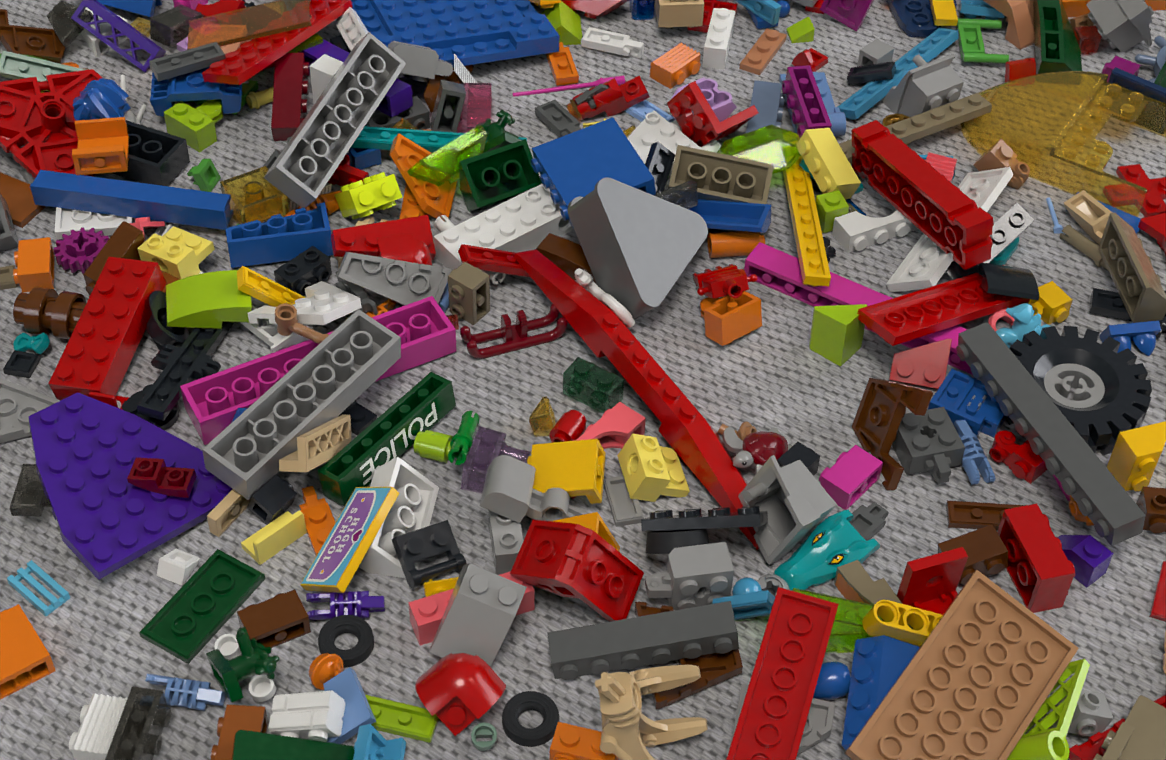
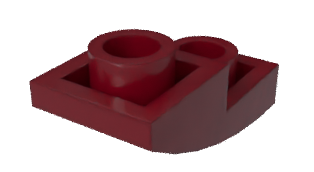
[127,457,197,498]

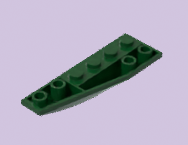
[1033,0,1083,84]

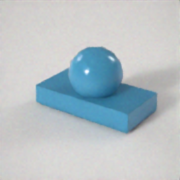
[713,577,775,620]

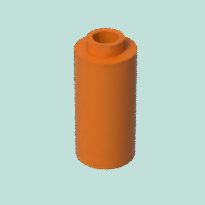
[707,231,765,258]

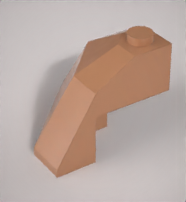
[984,0,1035,50]

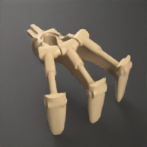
[595,665,708,760]

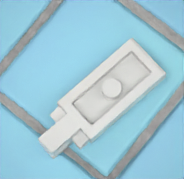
[581,27,644,59]

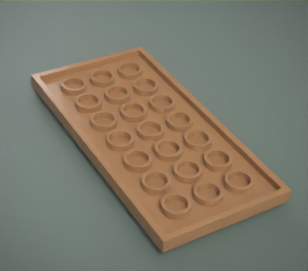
[845,570,1079,760]

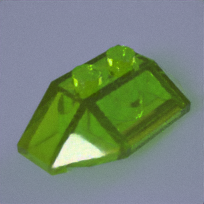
[407,125,487,186]
[717,125,801,174]

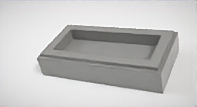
[603,476,644,527]

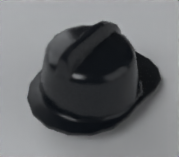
[146,291,190,350]

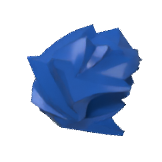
[73,78,131,121]

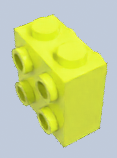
[335,172,402,220]

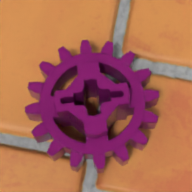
[54,227,109,274]

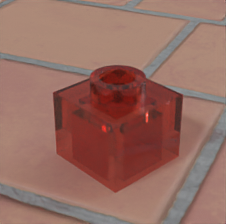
[1074,26,1102,54]

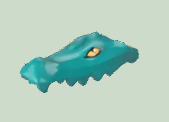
[773,510,880,593]

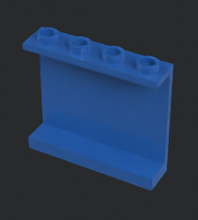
[531,117,656,229]

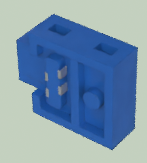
[928,368,1006,438]

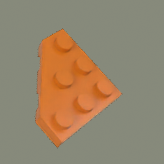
[389,133,459,221]

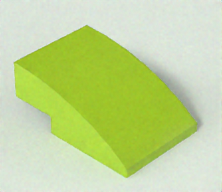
[166,270,252,329]

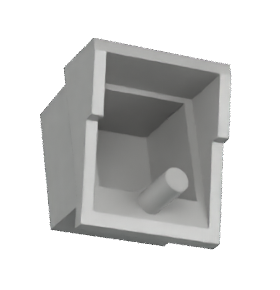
[1086,0,1155,52]
[883,54,964,117]
[738,455,837,565]

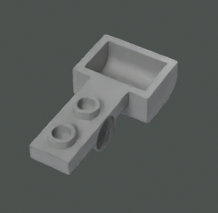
[480,455,589,523]

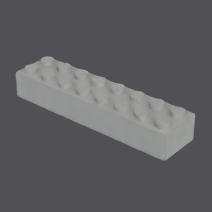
[264,32,406,208]
[202,309,401,500]

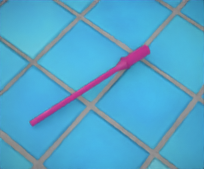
[512,75,625,97]

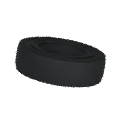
[318,615,374,668]
[502,691,559,747]

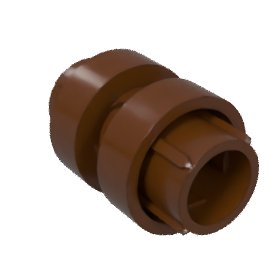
[13,287,86,340]

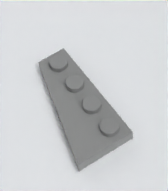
[336,252,452,306]

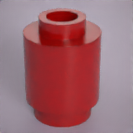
[549,410,587,443]

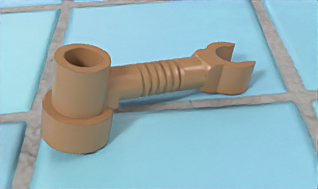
[275,304,329,344]

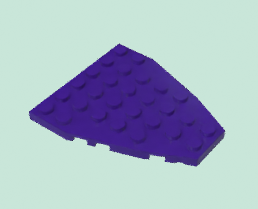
[29,392,232,580]

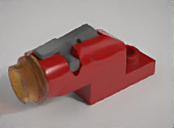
[566,75,650,121]

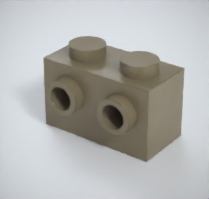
[448,262,490,325]

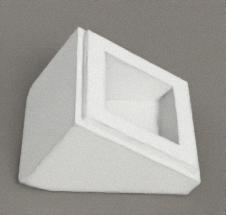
[157,549,201,585]

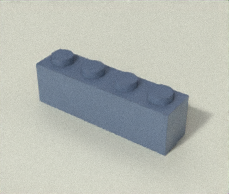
[743,80,785,158]

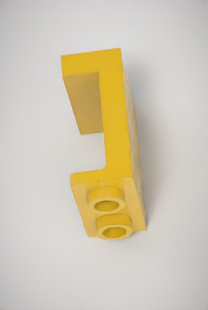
[527,439,606,504]

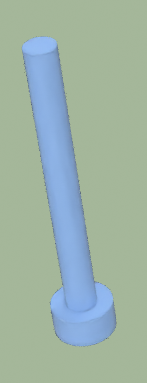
[1046,197,1063,233]

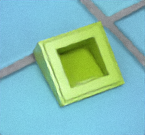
[786,17,815,43]

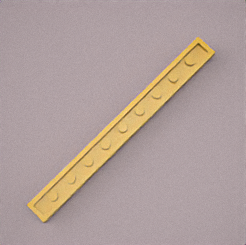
[778,135,831,287]

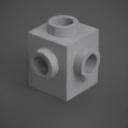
[1056,689,1114,737]

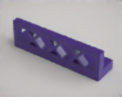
[71,0,167,72]

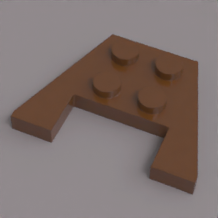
[0,9,76,64]
[852,378,933,490]
[635,602,743,709]

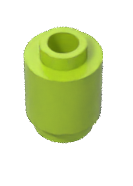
[414,430,453,463]

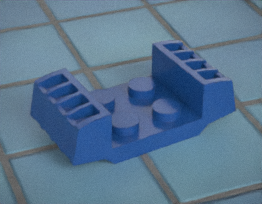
[150,67,242,117]

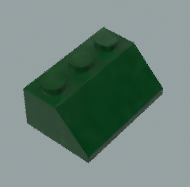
[459,139,542,212]

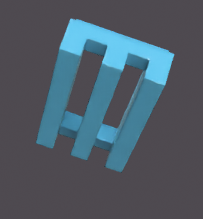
[7,560,70,616]

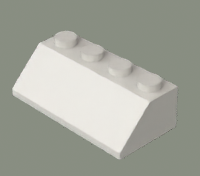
[359,456,439,578]

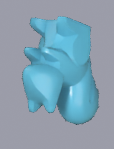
[996,303,1051,348]

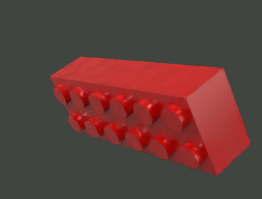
[48,257,166,401]

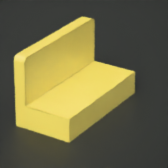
[241,510,307,565]

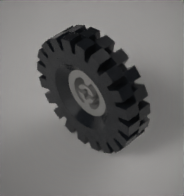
[1005,326,1152,455]

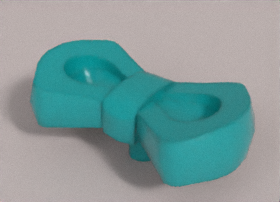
[13,332,50,354]

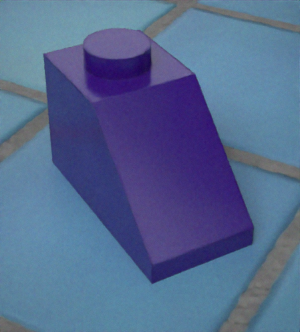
[1058,535,1114,588]

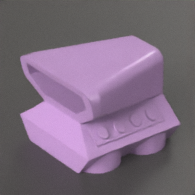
[671,77,737,122]

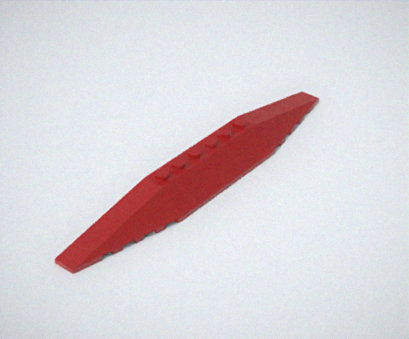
[514,249,760,549]

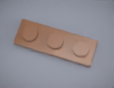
[739,28,787,75]

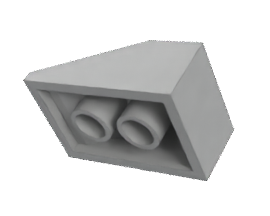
[429,563,527,667]

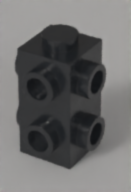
[274,246,332,296]

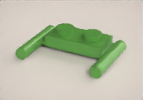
[956,18,1009,63]

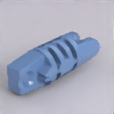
[954,420,996,485]
[141,674,226,711]

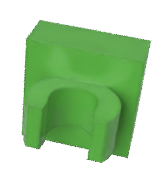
[187,158,221,192]

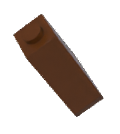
[83,221,145,295]

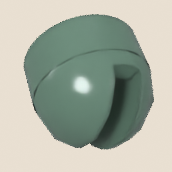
[471,723,497,751]

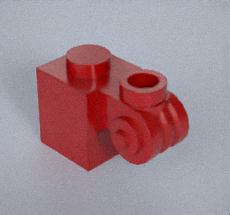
[989,430,1048,484]

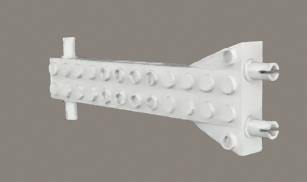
[434,110,722,284]

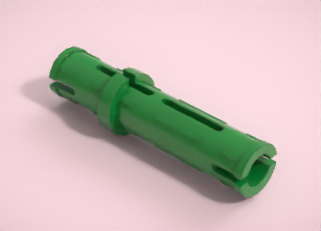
[448,411,480,465]

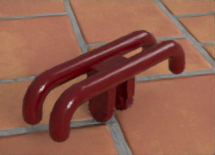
[460,304,568,359]

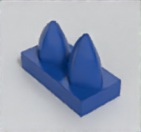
[1100,321,1161,356]

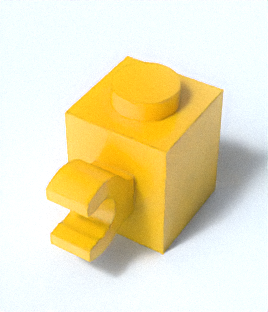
[1028,281,1073,325]

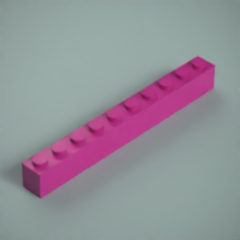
[744,242,973,375]

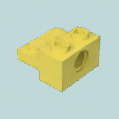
[137,226,215,279]
[617,433,690,502]

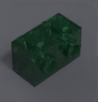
[563,357,624,414]

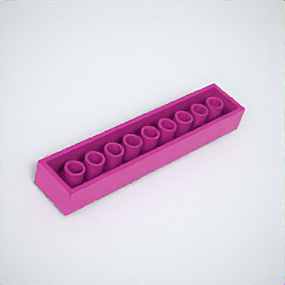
[180,296,457,445]

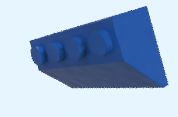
[842,635,920,750]

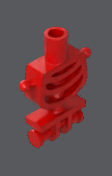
[693,264,758,299]

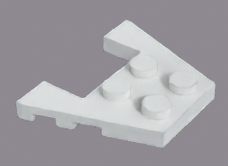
[248,281,362,325]

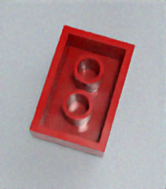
[997,503,1075,613]

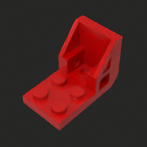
[510,520,644,622]

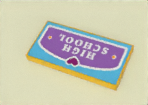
[300,487,399,593]

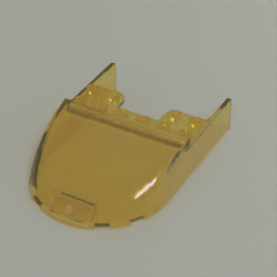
[960,71,1166,217]

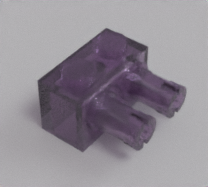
[460,426,531,494]

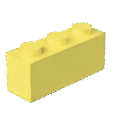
[796,128,861,199]

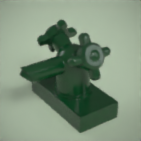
[471,110,521,157]
[206,627,279,702]

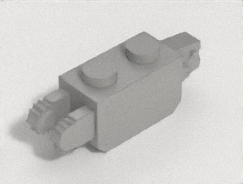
[388,41,454,82]

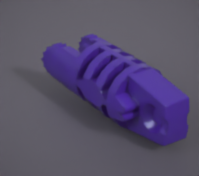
[306,591,385,620]

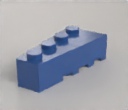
[226,202,333,268]

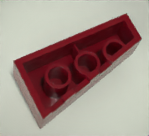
[271,53,310,141]

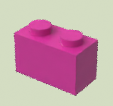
[819,445,883,510]

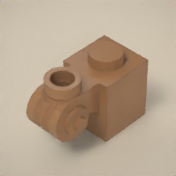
[974,139,1030,189]

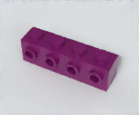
[782,65,832,140]

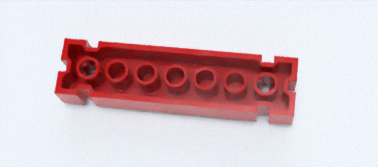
[852,120,994,270]

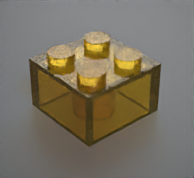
[220,166,289,224]

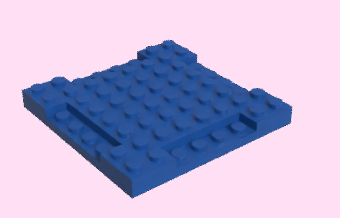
[351,0,560,75]

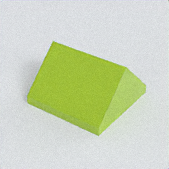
[541,1,582,45]
[809,304,867,367]

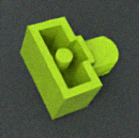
[164,100,223,152]

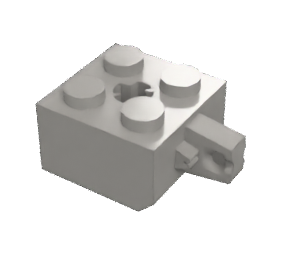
[645,542,734,610]

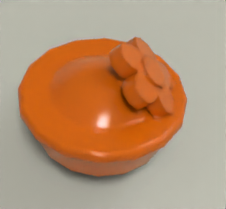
[309,653,344,690]

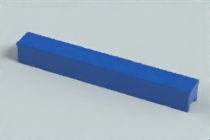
[30,170,234,230]

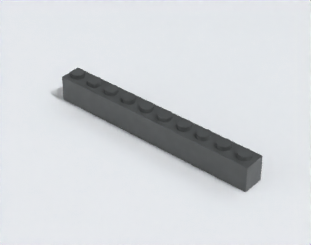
[956,322,1146,546]

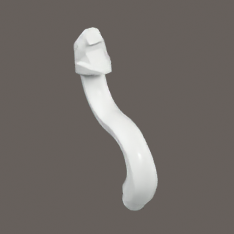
[575,268,635,328]

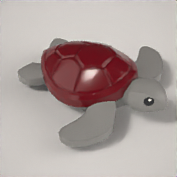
[723,427,792,475]

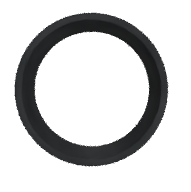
[645,529,709,554]

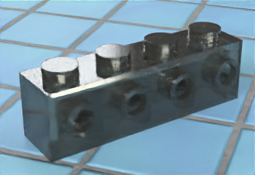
[105,687,171,760]

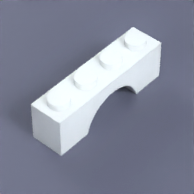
[832,208,918,253]

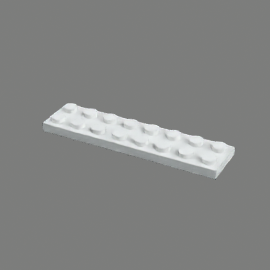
[886,167,1013,293]

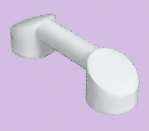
[214,634,276,703]

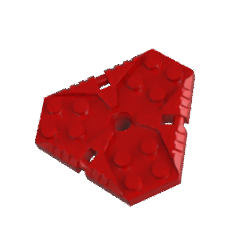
[0,69,102,178]

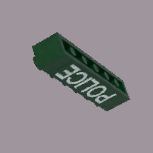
[317,372,456,506]

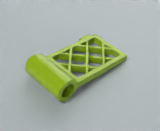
[1007,659,1090,760]

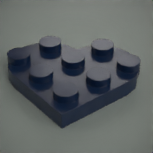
[886,0,957,38]

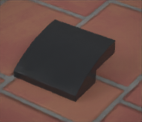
[977,263,1039,300]

